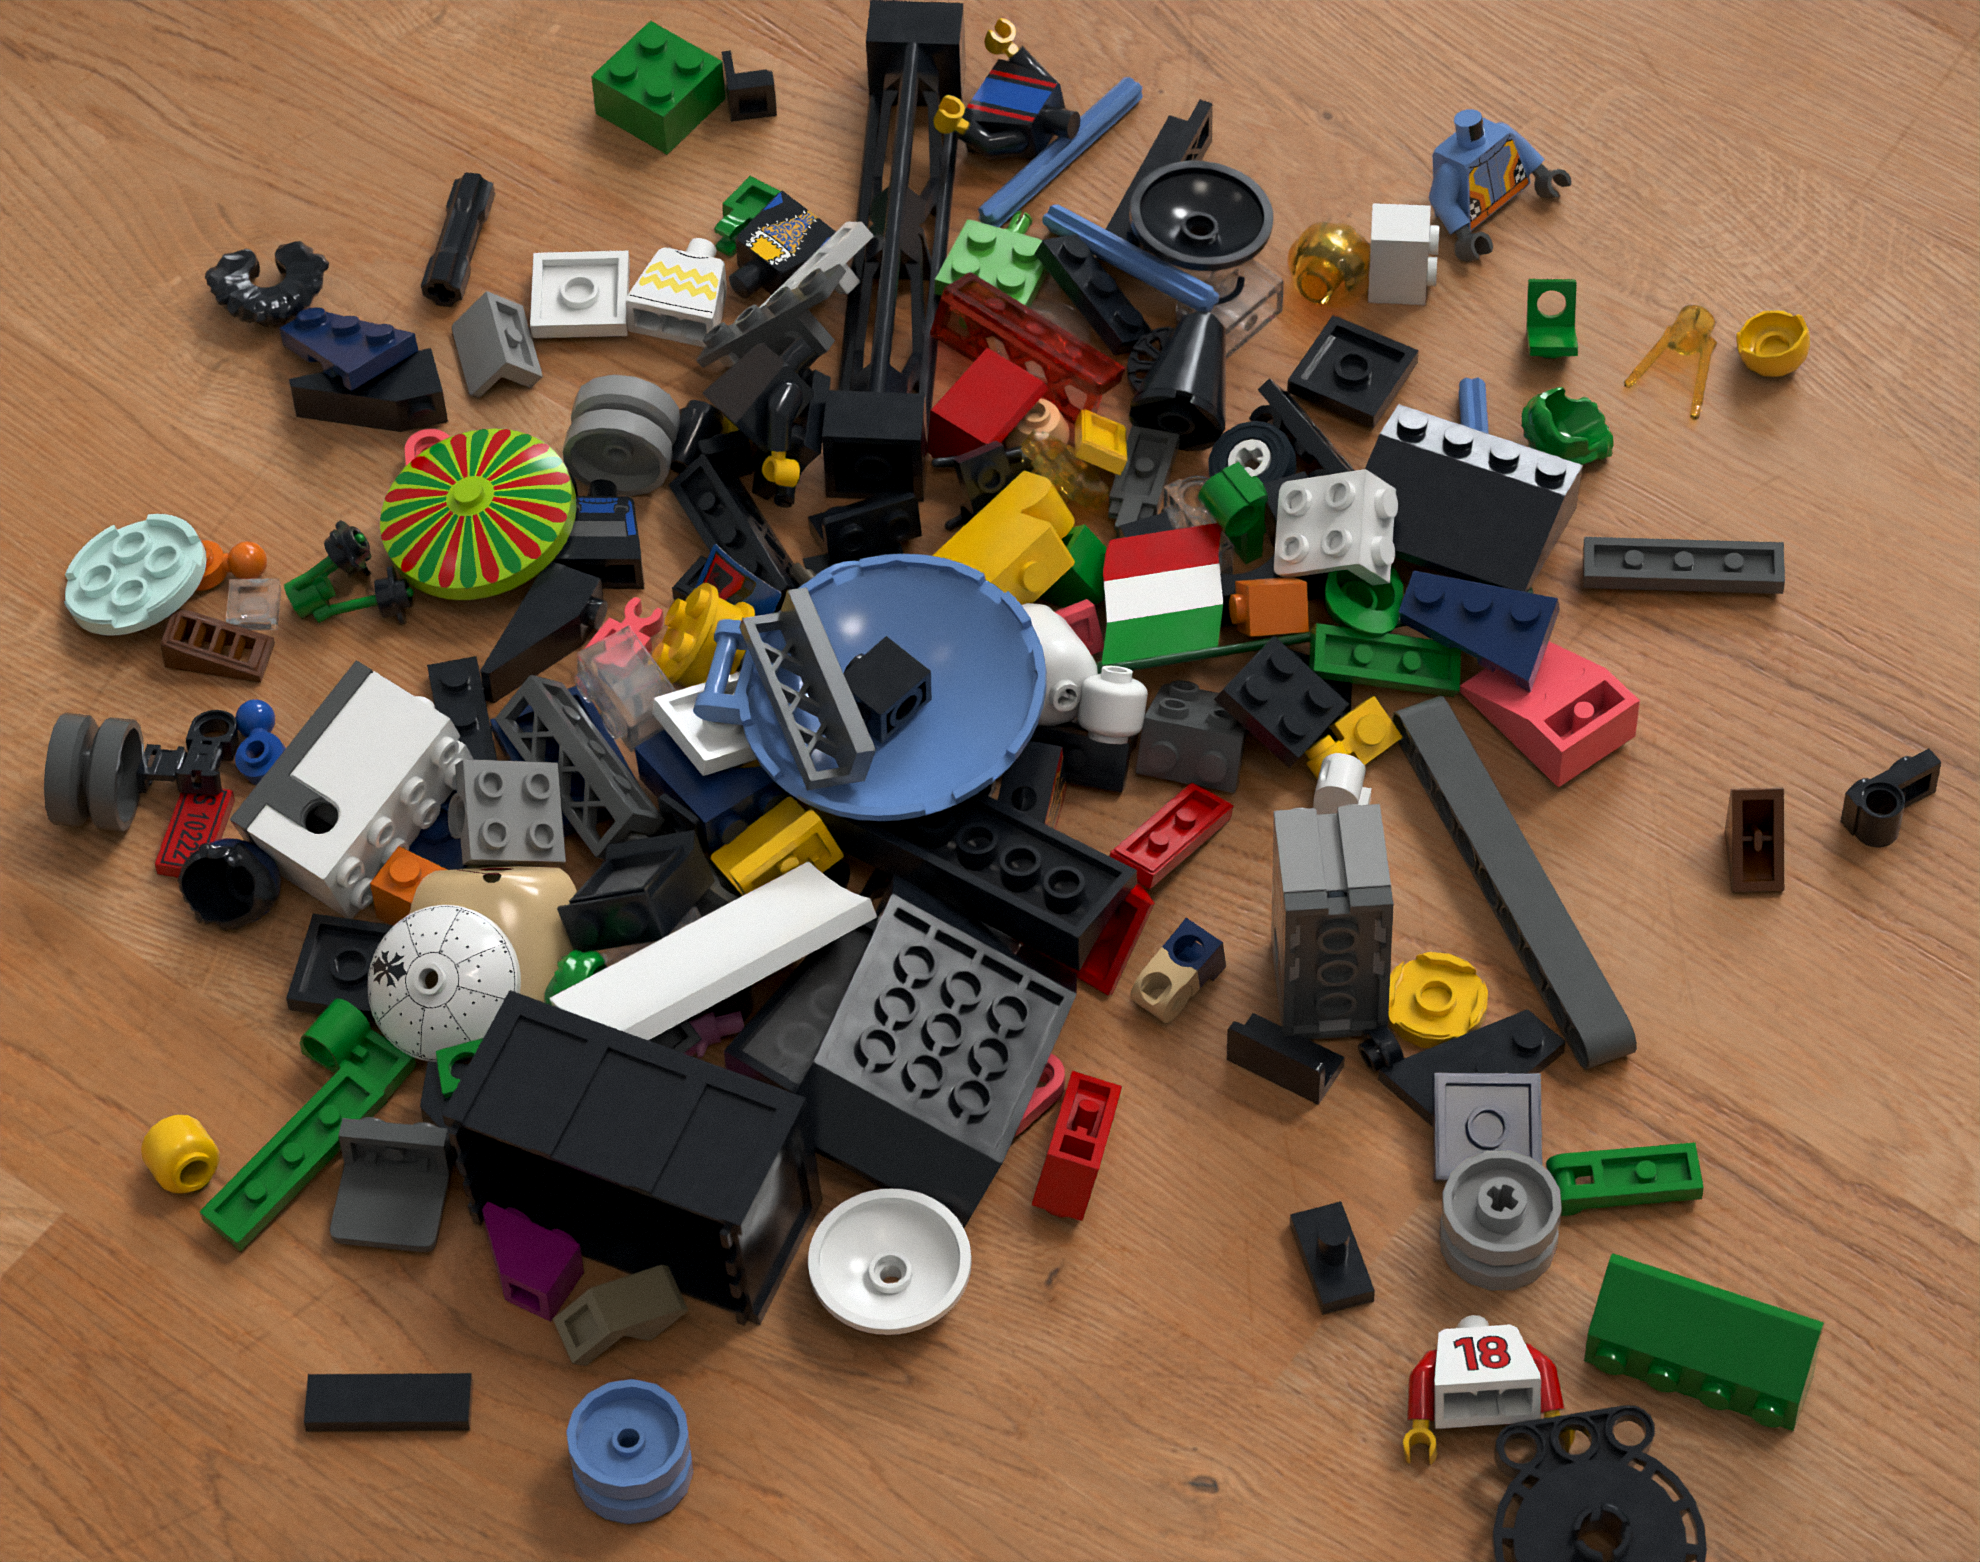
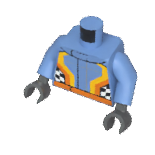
[1429,109,1571,262]

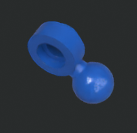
[235,699,286,785]

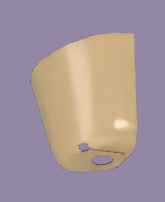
[409,866,577,1003]

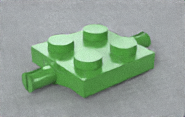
[934,211,1048,331]

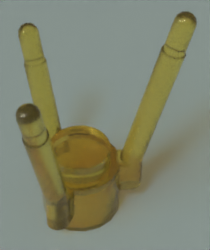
[1624,305,1717,420]

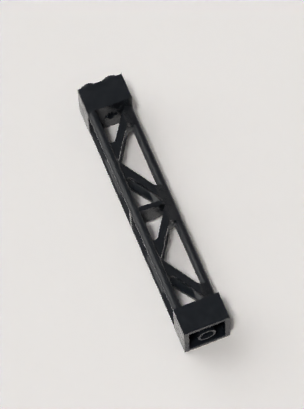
[822,0,966,502]

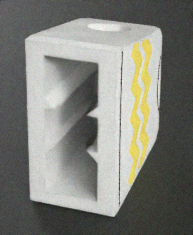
[625,238,727,348]

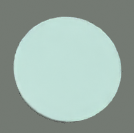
[64,514,207,636]

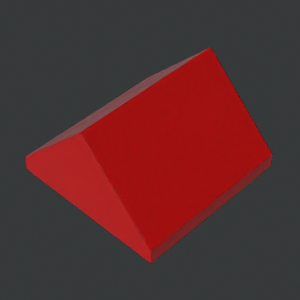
[928,348,1048,458]

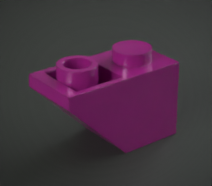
[482,1202,584,1322]

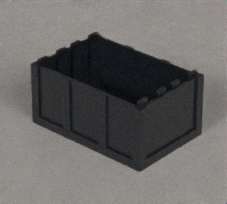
[442,990,823,1326]

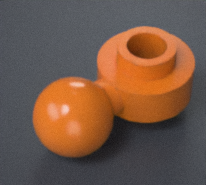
[195,540,267,591]

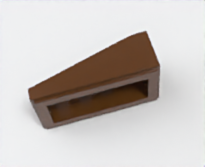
[161,609,275,683]

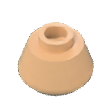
[1004,399,1070,461]

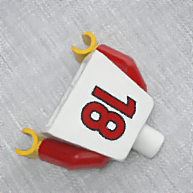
[1403,1315,1575,1465]

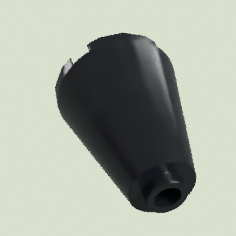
[1129,311,1226,451]

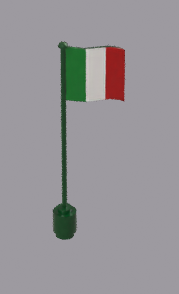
[1096,523,1534,674]

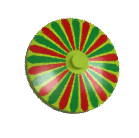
[380,429,576,600]

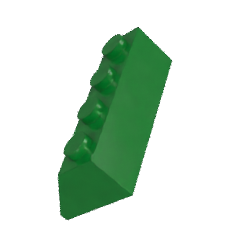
[1584,1253,1824,1431]

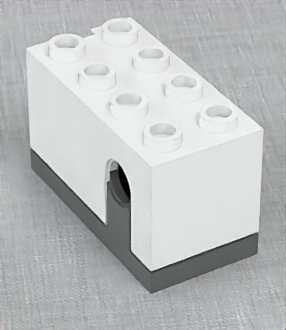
[230,660,474,919]

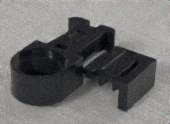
[136,710,239,795]

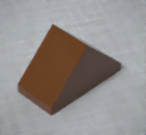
[1725,787,1784,892]

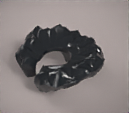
[205,241,329,327]

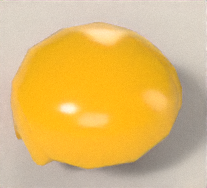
[1736,310,1810,377]

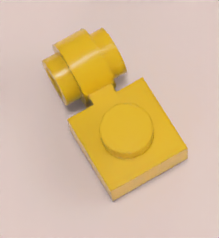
[1305,696,1403,780]

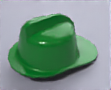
[1324,565,1403,635]

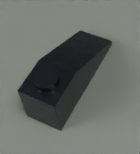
[289,348,448,432]
[480,562,608,703]

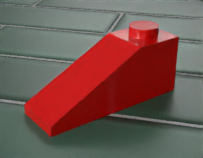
[1031,1071,1122,1221]

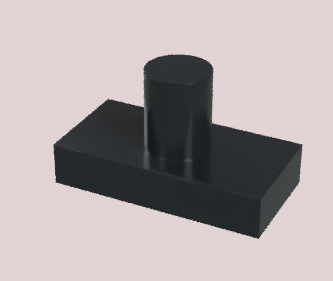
[1290,1201,1375,1315]

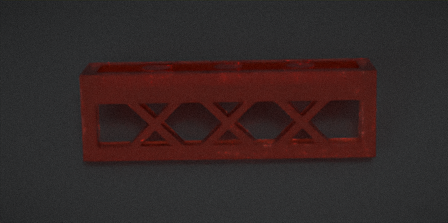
[929,272,1126,425]

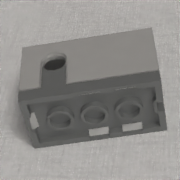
[1271,804,1394,1039]

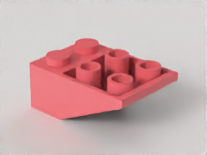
[1459,641,1640,788]

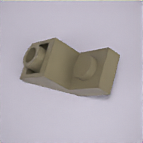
[553,1265,689,1366]

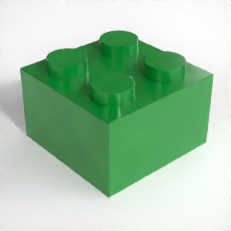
[591,21,726,155]

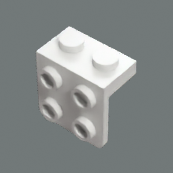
[1274,469,1398,585]

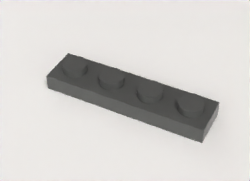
[1583,537,1785,594]

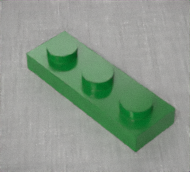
[1309,623,1461,697]

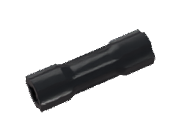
[421,172,495,307]

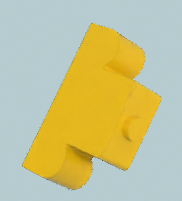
[932,471,1075,605]

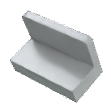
[452,291,543,398]

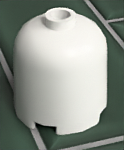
[1022,603,1098,726]

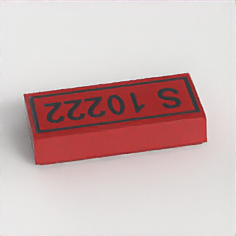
[155,788,235,878]

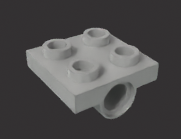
[448,759,566,867]

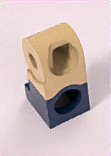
[1130,918,1226,1023]

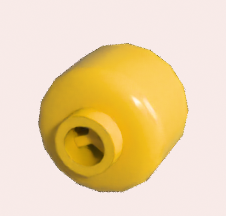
[141,1115,220,1193]

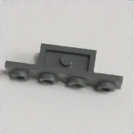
[696,264,846,368]

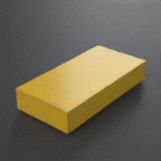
[1075,409,1127,475]

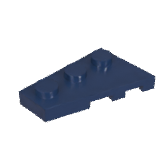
[279,307,418,391]
[1398,570,1560,692]

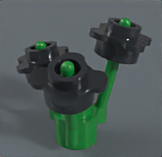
[284,520,414,625]

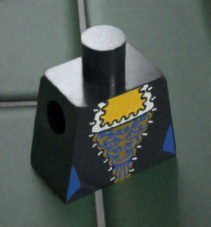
[729,190,836,299]

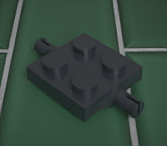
[751,368,831,508]

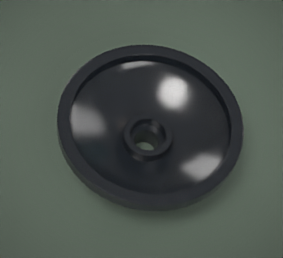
[1129,161,1273,272]

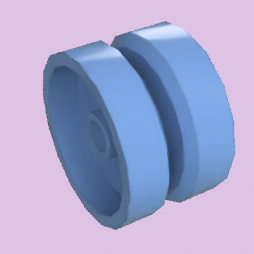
[566,1379,694,1524]

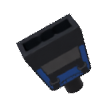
[552,479,645,589]

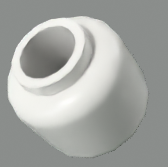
[1077,666,1148,744]

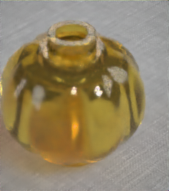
[1287,221,1371,308]

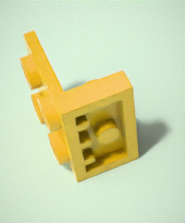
[710,796,844,896]

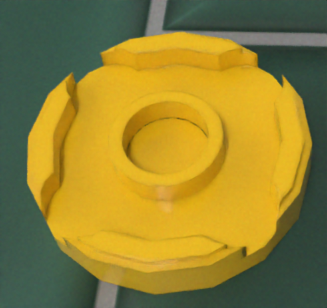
[1388,952,1488,1048]

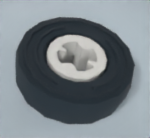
[1208,421,1297,483]

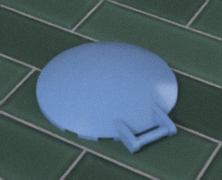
[693,554,1047,821]

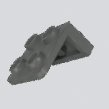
[1136,680,1249,793]
[330,1117,454,1252]

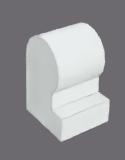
[1313,753,1372,815]

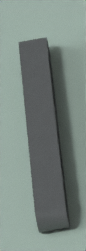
[1392,696,1637,1070]

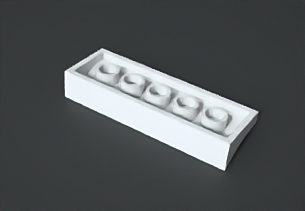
[549,861,877,1040]

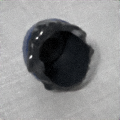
[178,838,281,931]

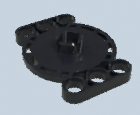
[1492,1405,1707,1562]

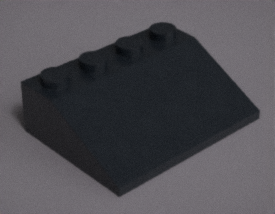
[1365,404,1583,592]

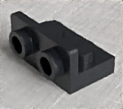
[808,489,922,564]

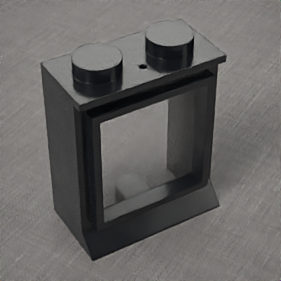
[557,830,714,953]

